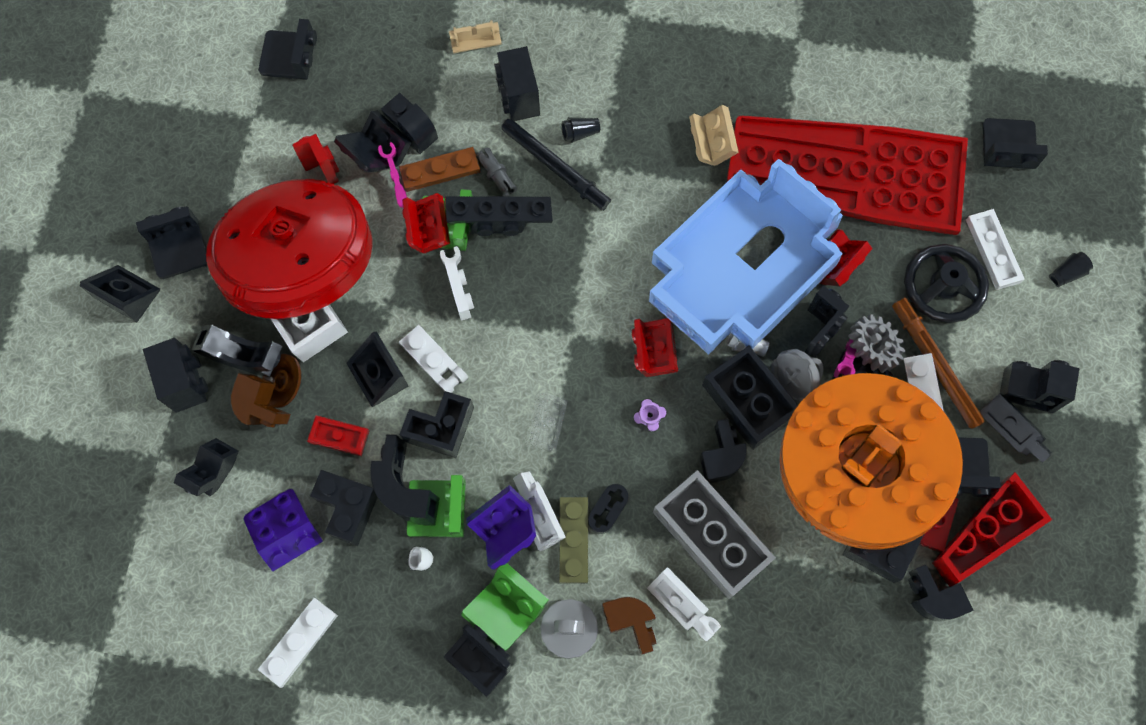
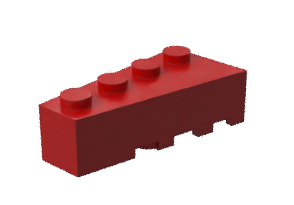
[932,472,1052,587]

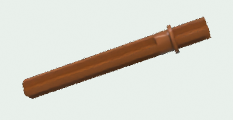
[892,297,984,429]

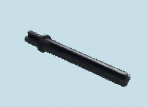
[501,119,611,211]

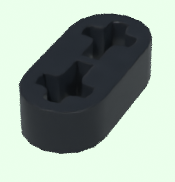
[588,484,628,534]

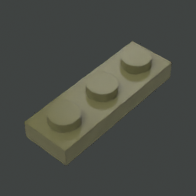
[559,497,588,584]

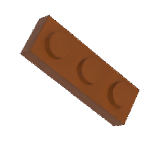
[399,147,480,192]

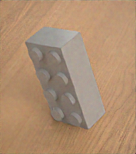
[653,470,776,600]

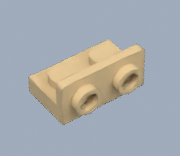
[689,105,739,166]

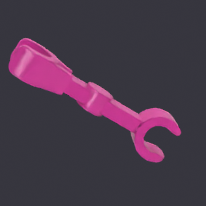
[378,142,407,208]
[834,339,857,378]

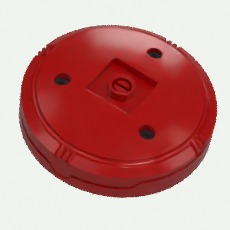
[206,179,372,319]

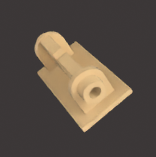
[449,20,502,54]

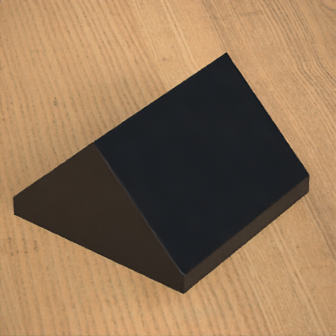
[80,265,160,323]
[346,331,409,407]

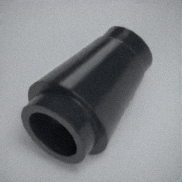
[561,117,601,143]
[1049,252,1093,287]

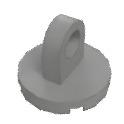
[771,349,823,404]
[540,599,598,659]

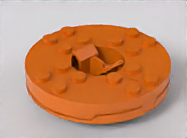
[779,373,963,549]

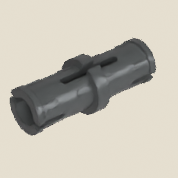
[476,148,517,196]

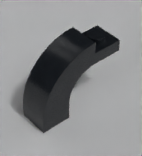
[191,325,282,376]
[370,434,440,526]

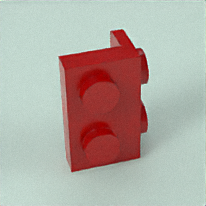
[292,134,340,184]
[402,193,450,254]
[820,229,872,287]
[632,318,678,377]

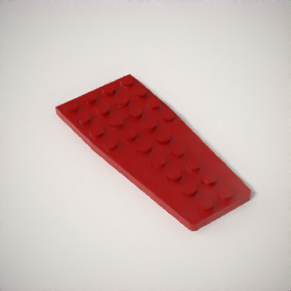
[726,116,968,235]

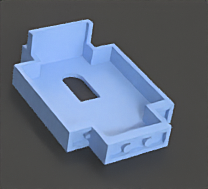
[649,159,843,355]

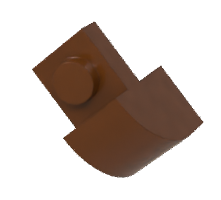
[231,373,291,428]
[602,597,657,655]

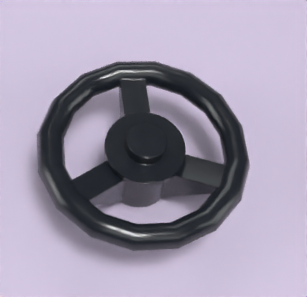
[904,244,989,323]

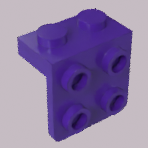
[466,485,536,570]
[243,489,323,571]

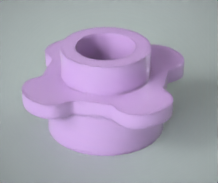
[634,399,666,431]

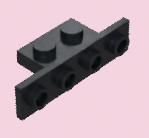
[445,196,553,236]

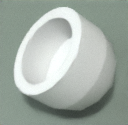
[408,547,433,571]

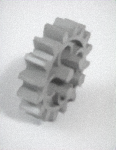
[848,314,905,373]

